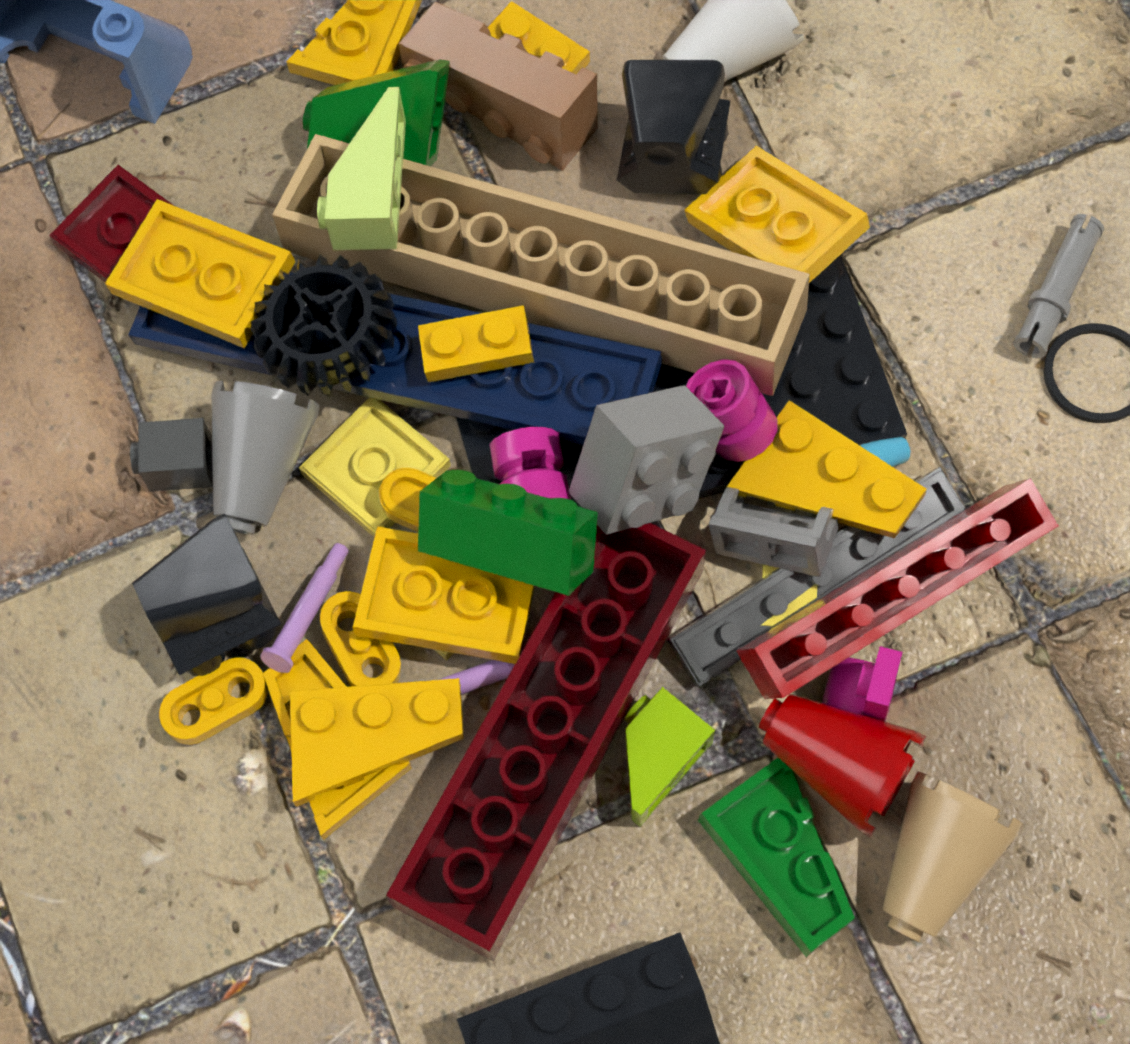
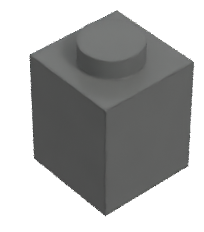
[130,418,213,492]

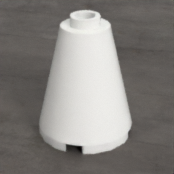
[663,0,804,82]

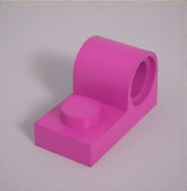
[821,646,902,722]

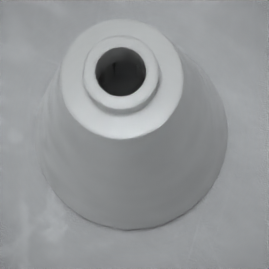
[211,381,320,535]

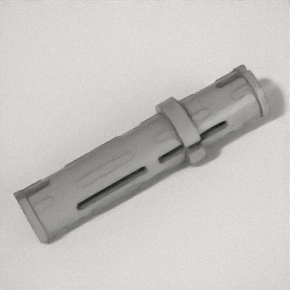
[1013,214,1104,358]

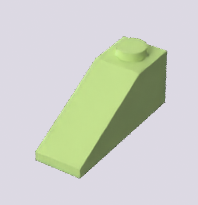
[317,87,406,250]

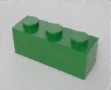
[418,470,598,596]

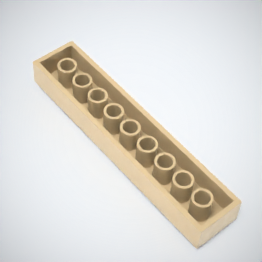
[272,134,810,396]

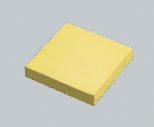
[299,397,451,537]

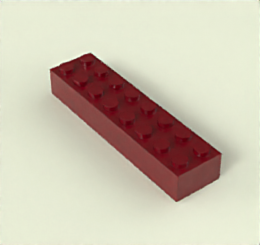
[386,523,706,962]

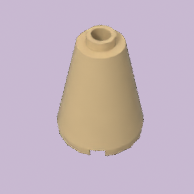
[882,771,1024,942]

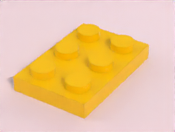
[684,146,870,283]
[105,199,295,348]
[353,526,535,664]

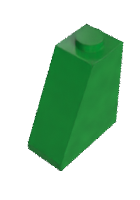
[303,59,450,167]

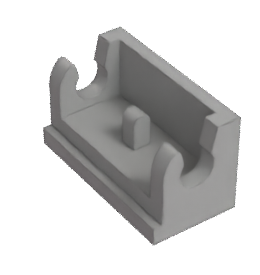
[709,487,839,577]

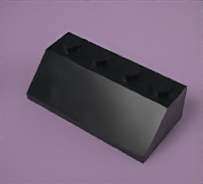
[457,932,720,1044]

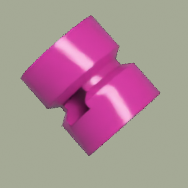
[686,359,777,462]
[489,427,571,500]

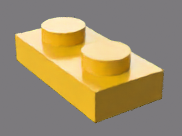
[487,1,590,74]
[418,305,534,382]

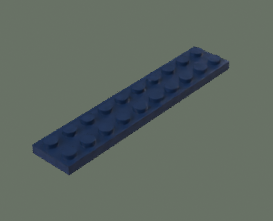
[128,272,662,445]

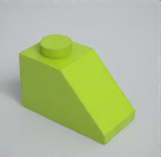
[624,687,715,827]

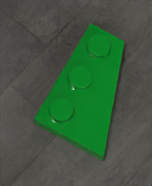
[698,758,855,958]

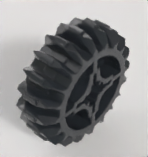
[251,254,397,397]

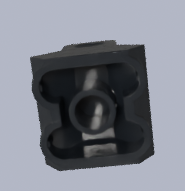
[617,60,731,194]
[132,514,282,676]

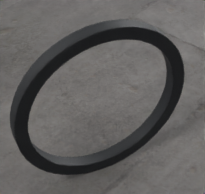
[1044,323,1130,423]

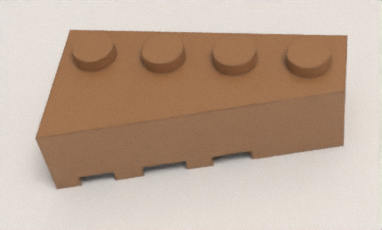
[399,1,598,171]

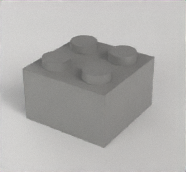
[569,385,724,535]

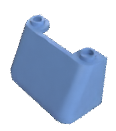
[0,0,193,124]

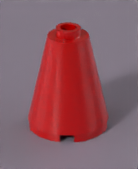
[758,694,927,838]

